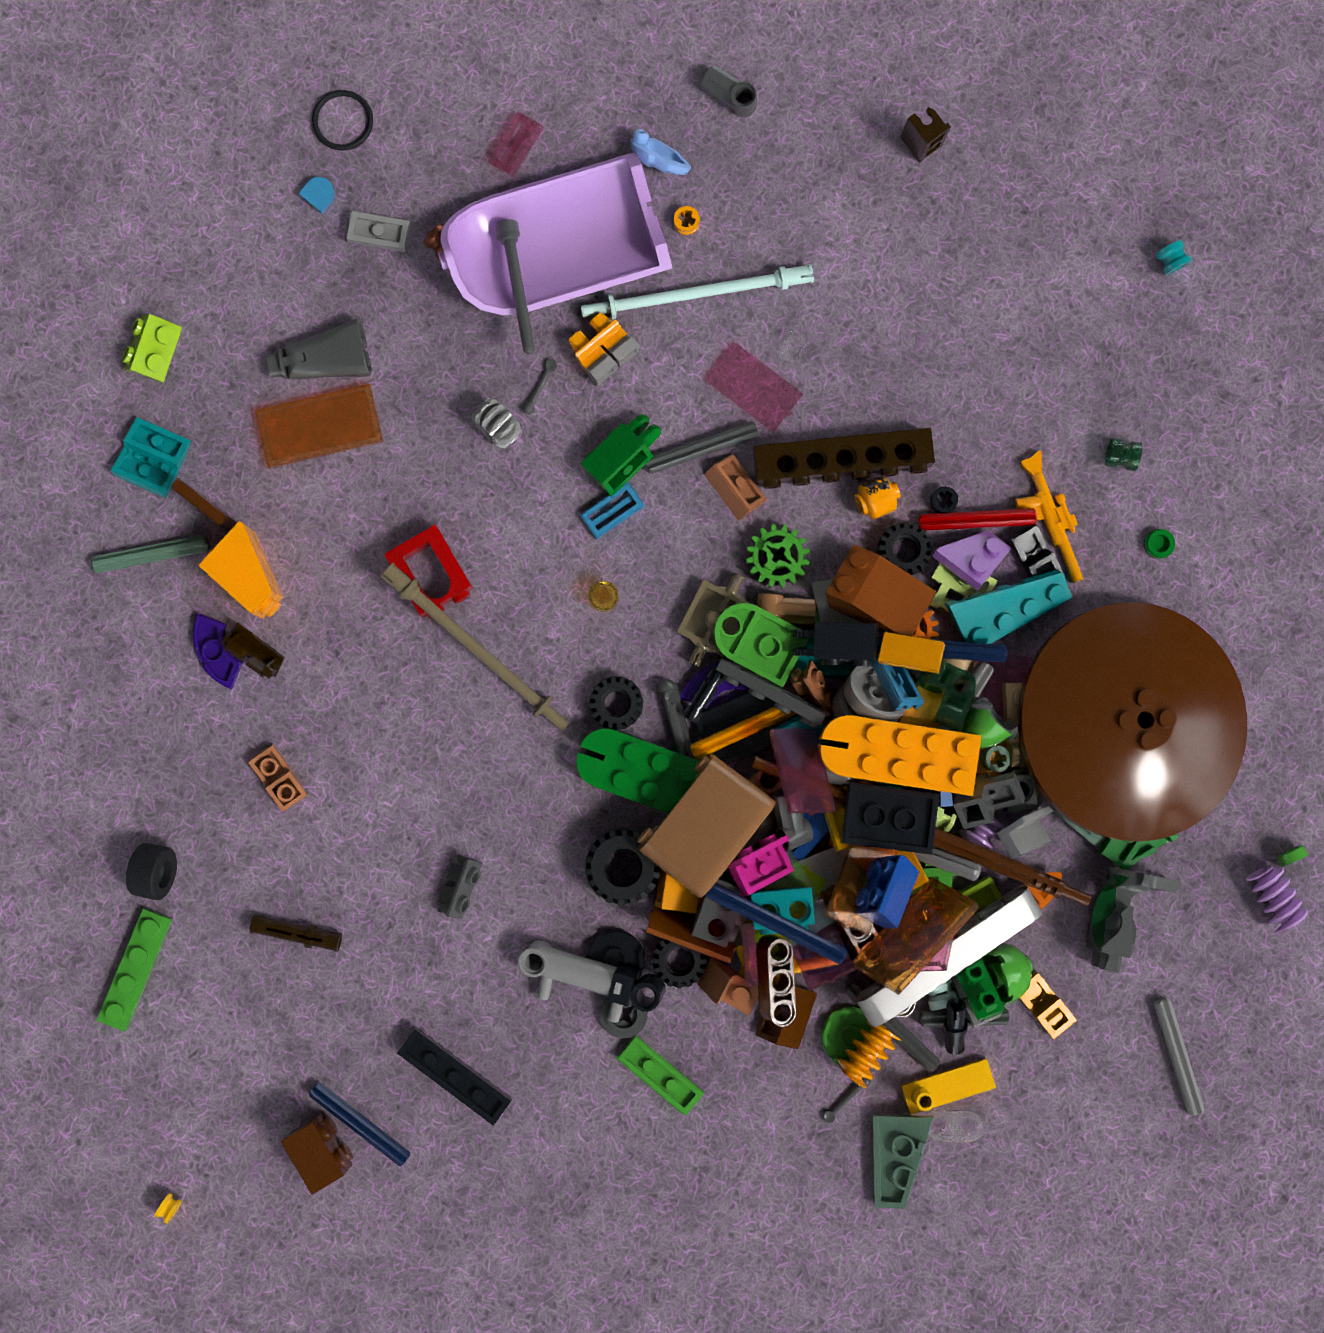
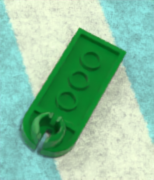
[576,729,699,814]

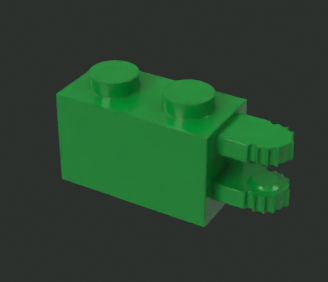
[580,414,661,497]

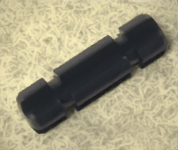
[683,667,724,723]

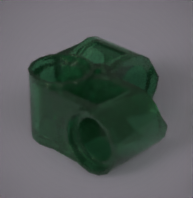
[916,660,977,732]

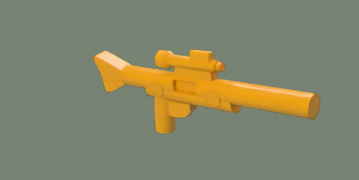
[1015,450,1084,583]

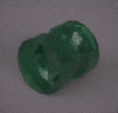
[1105,437,1142,472]

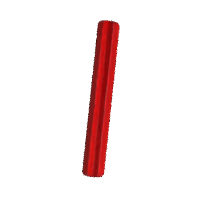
[918,508,1037,531]

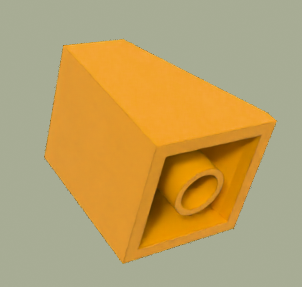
[198,521,283,619]

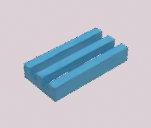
[580,482,645,540]
[871,656,924,710]

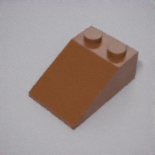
[825,544,936,636]

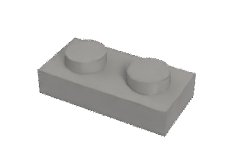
[346,211,411,252]

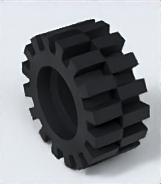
[877,522,933,575]
[589,676,643,730]
[653,939,707,988]

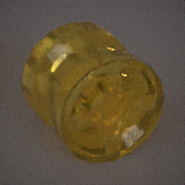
[589,581,619,612]

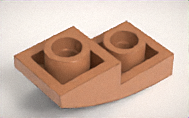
[248,744,307,812]

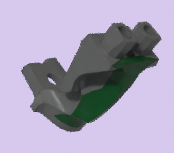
[1086,867,1181,973]

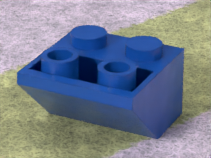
[854,855,919,929]

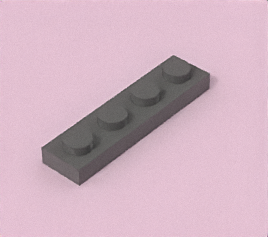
[716,659,832,728]

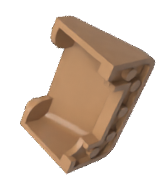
[637,754,776,898]

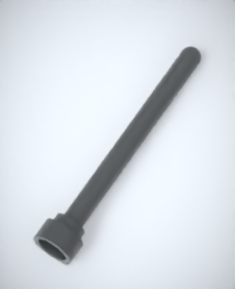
[495,219,535,354]

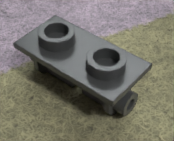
[437,855,482,919]

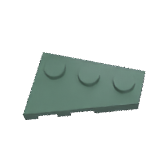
[873,1114,934,1209]

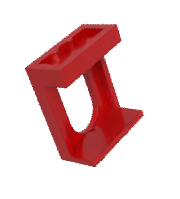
[384,524,474,619]

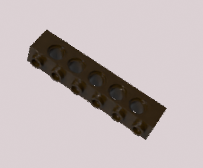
[753,428,935,489]

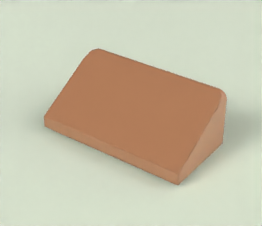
[705,453,767,521]

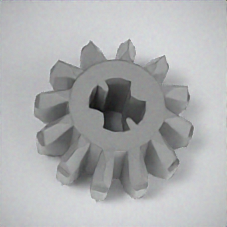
[472,398,521,448]

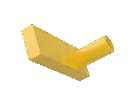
[900,1058,996,1115]

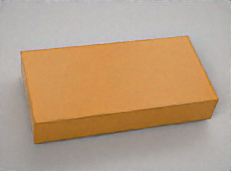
[878,632,945,674]

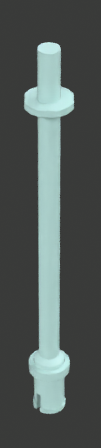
[581,264,814,320]

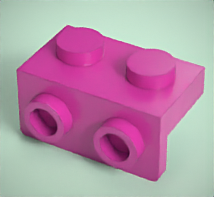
[728,833,795,897]

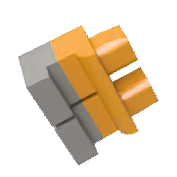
[569,312,640,387]

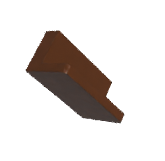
[755,986,817,1049]

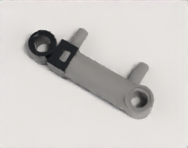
[519,940,666,1023]

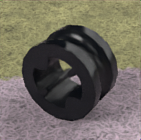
[930,486,958,513]

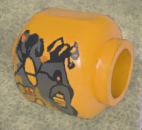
[854,476,901,519]

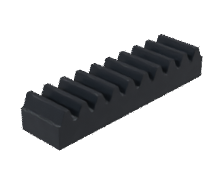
[397,1027,512,1126]

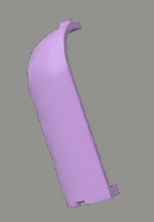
[438,152,672,316]

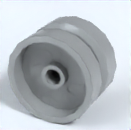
[832,663,908,722]

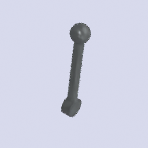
[523,359,557,415]
[823,1078,871,1123]

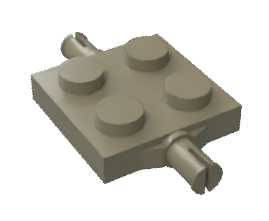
[676,572,751,667]

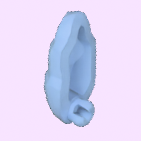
[630,129,691,175]

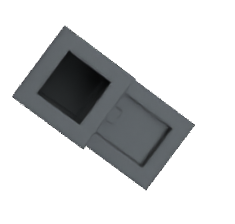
[953,772,1025,829]

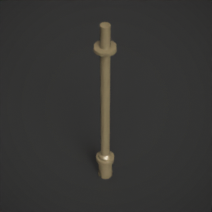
[380,562,569,731]

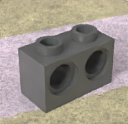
[690,879,749,947]

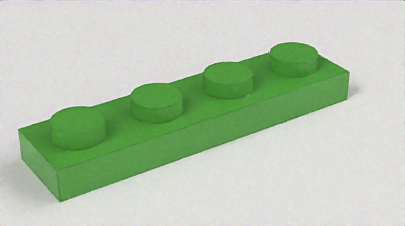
[96,908,173,1032]

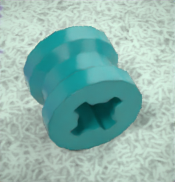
[1155,240,1193,275]

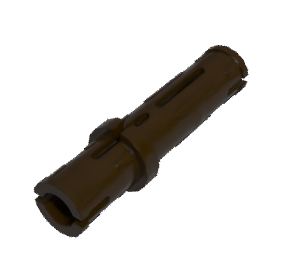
[250,914,342,952]

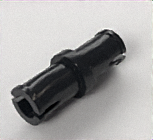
[944,998,968,1055]

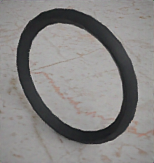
[312,90,373,151]

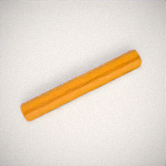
[690,706,797,759]

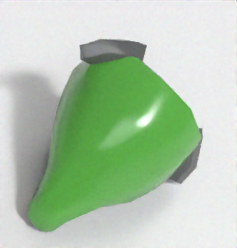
[962,698,1018,749]

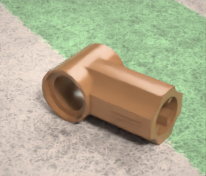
[757,594,815,625]

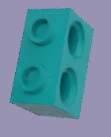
[750,886,815,935]

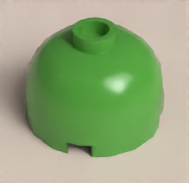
[978,943,1033,1005]

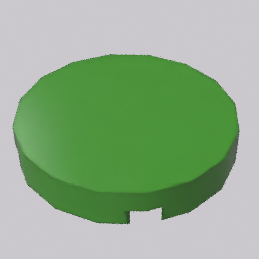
[821,1006,871,1064]

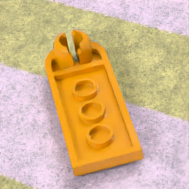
[817,715,982,796]

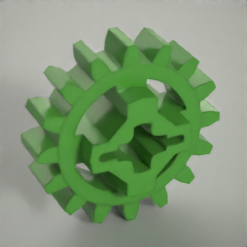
[746,524,810,589]

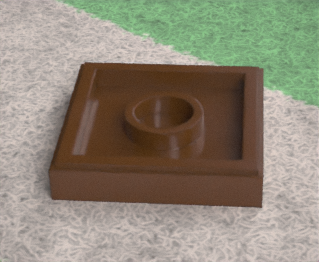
[172,478,237,531]

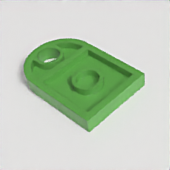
[713,603,809,688]

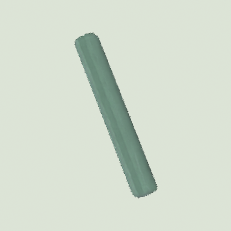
[92,534,209,573]

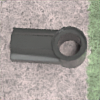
[700,65,757,118]
[771,787,813,852]

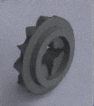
[600,996,648,1038]

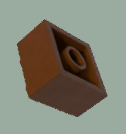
[281,1112,353,1195]

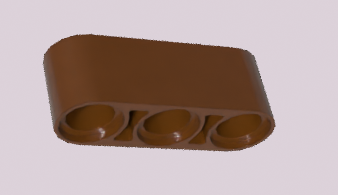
[756,934,796,1027]

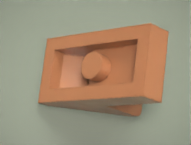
[697,958,759,1015]

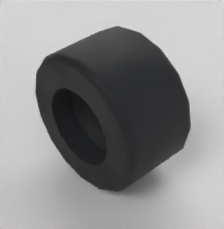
[126,843,177,900]

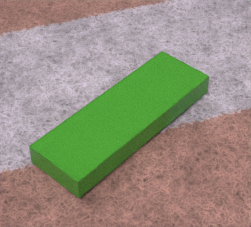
[616,1035,704,1116]

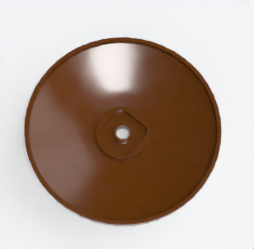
[1018,602,1247,841]

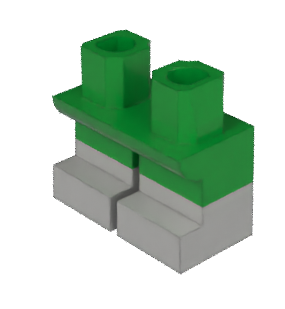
[951,959,1005,1028]

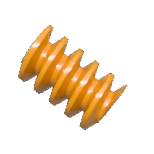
[838,1020,901,1089]

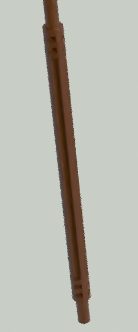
[751,756,1091,906]

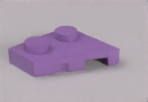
[932,530,1012,591]

